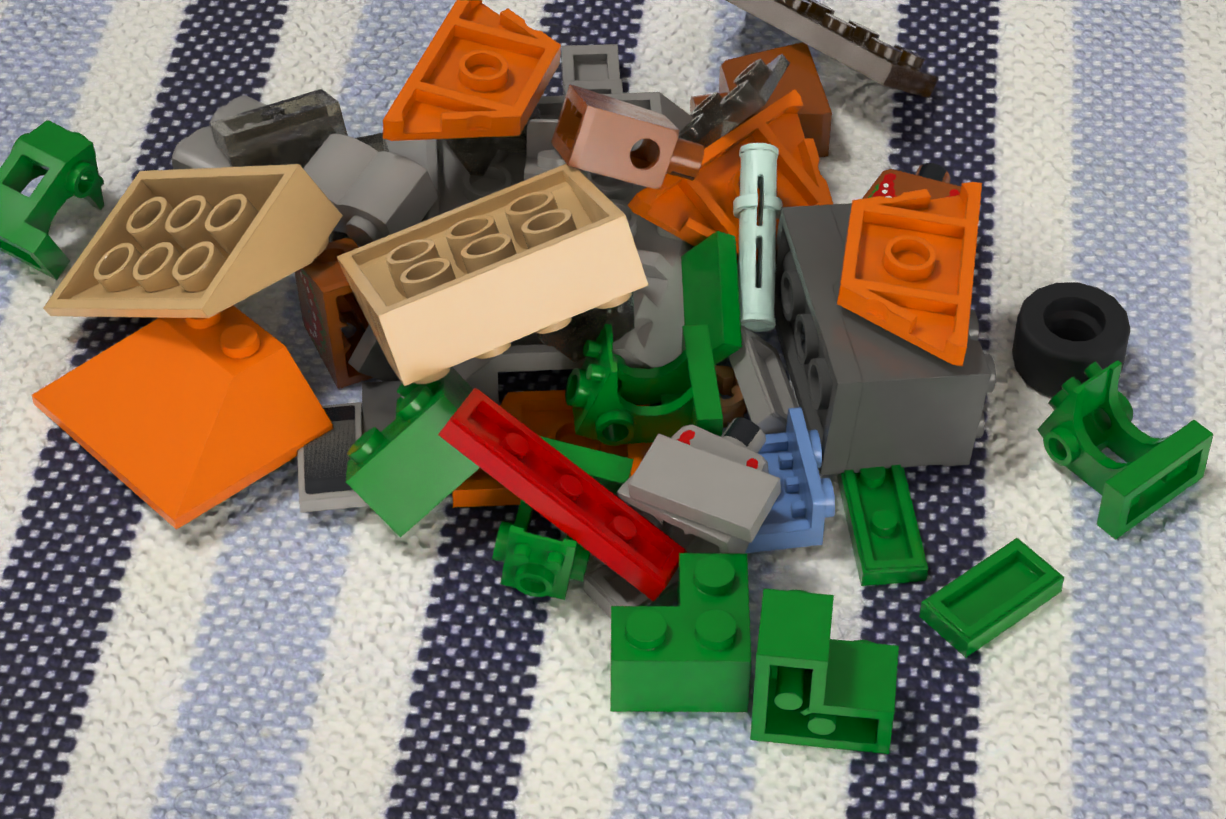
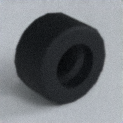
[1012,282,1130,397]

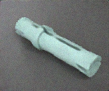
[733,143,783,332]

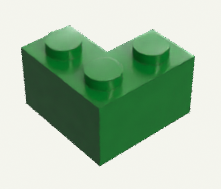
[346,367,480,538]
[610,553,752,712]
[750,588,899,754]

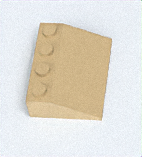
[43,164,343,318]
[337,164,648,386]

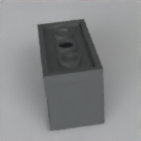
[774,203,996,475]

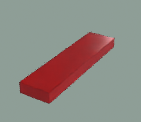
[438,388,687,601]

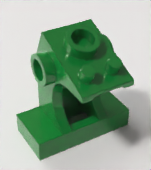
[0,120,104,280]
[565,324,723,446]
[1037,360,1213,540]
[492,436,634,600]

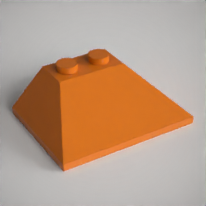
[31,305,334,530]

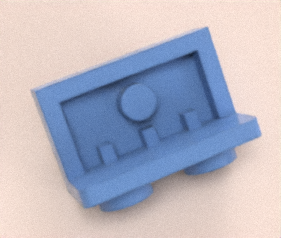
[745,407,835,553]

